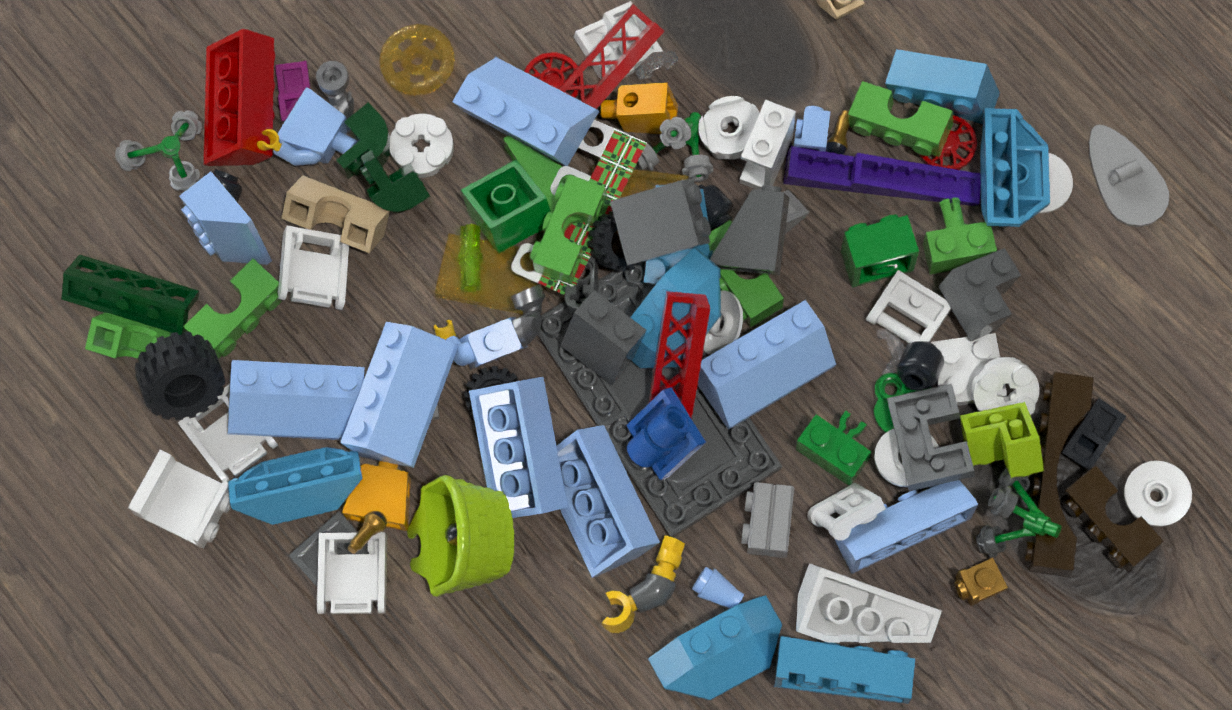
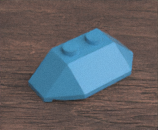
[980,108,1050,227]
[630,247,721,368]
[228,447,363,525]
[648,595,782,700]

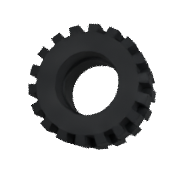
[135,332,225,420]

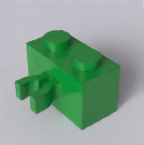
[796,410,871,486]

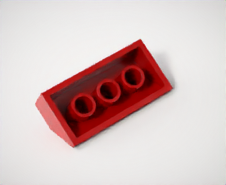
[203,28,276,166]

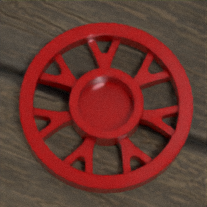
[524,52,580,98]
[919,115,977,170]

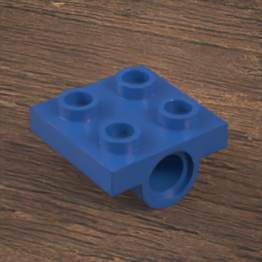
[626,387,706,480]

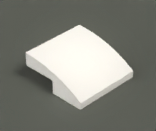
[574,1,663,79]

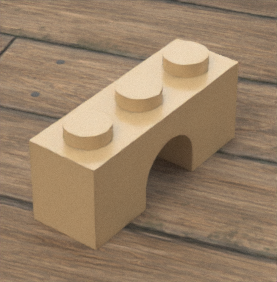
[281,175,390,253]

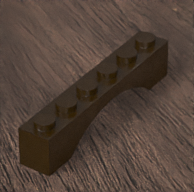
[1024,372,1094,577]

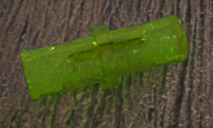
[458,224,483,292]

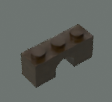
[1061,465,1164,573]

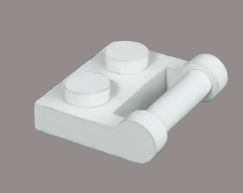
[866,270,951,343]
[807,483,886,541]

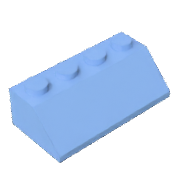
[452,57,599,166]
[179,172,272,265]
[698,300,836,430]
[340,322,458,468]
[228,360,365,440]
[469,377,568,518]
[557,425,660,578]
[834,480,978,574]

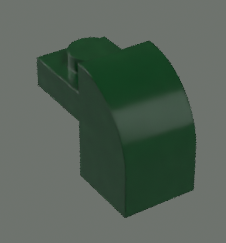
[336,102,390,179]
[360,150,431,212]

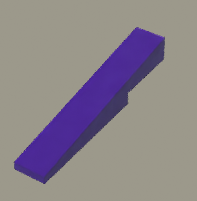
[783,146,981,206]

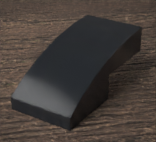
[1062,398,1127,470]

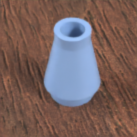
[692,567,744,609]

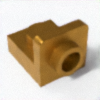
[954,558,1008,606]

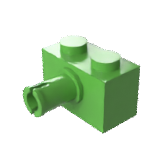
[923,198,997,275]

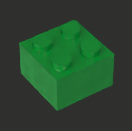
[461,160,551,254]
[841,214,919,288]

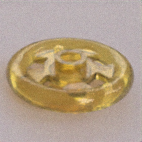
[379,24,455,95]

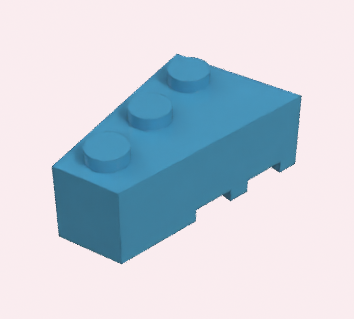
[885,49,1000,125]

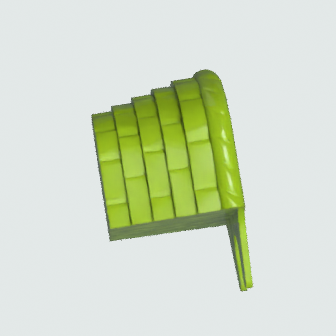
[407,475,514,597]

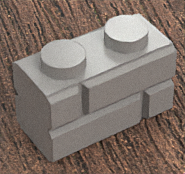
[741,482,794,558]

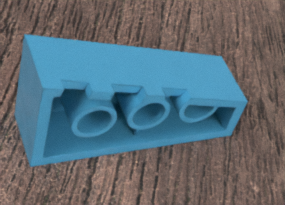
[774,636,915,704]

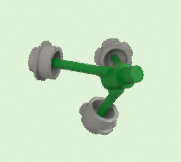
[115,110,202,191]
[636,112,713,182]

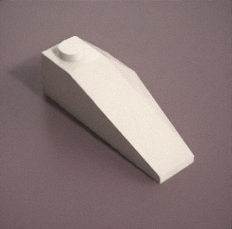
[796,563,942,643]

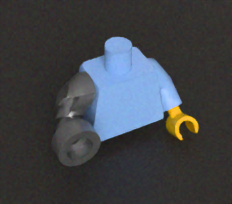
[257,61,358,166]
[434,285,545,370]

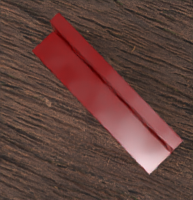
[559,4,664,109]
[648,291,710,419]

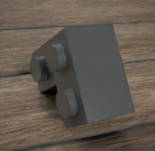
[938,248,1021,341]

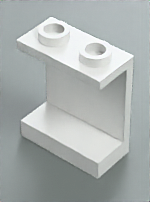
[740,100,796,190]
[128,450,231,549]

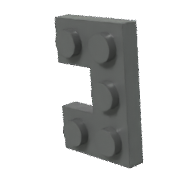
[887,384,975,491]

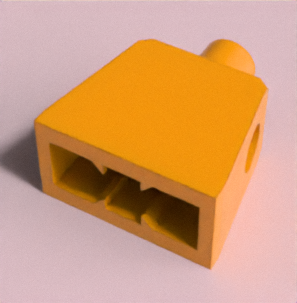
[601,83,678,134]
[342,461,411,531]

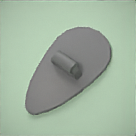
[1089,125,1169,227]

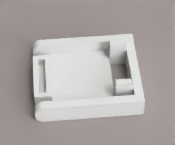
[278,226,349,310]
[178,384,278,482]
[317,532,387,614]

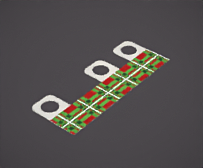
[511,120,647,295]

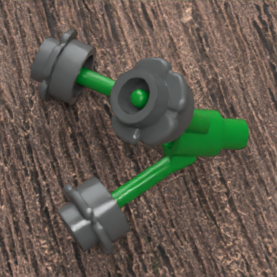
[977,468,1062,558]

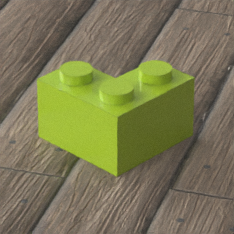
[960,402,1044,478]

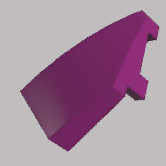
[275,61,311,122]

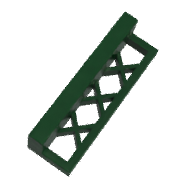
[61,254,199,335]

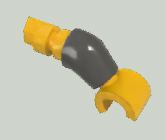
[601,535,685,633]

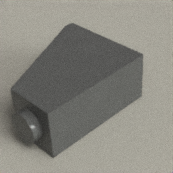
[710,185,789,275]

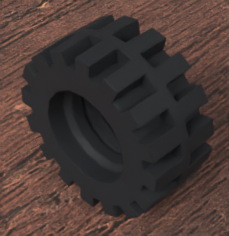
[588,211,643,271]

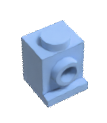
[794,106,830,152]

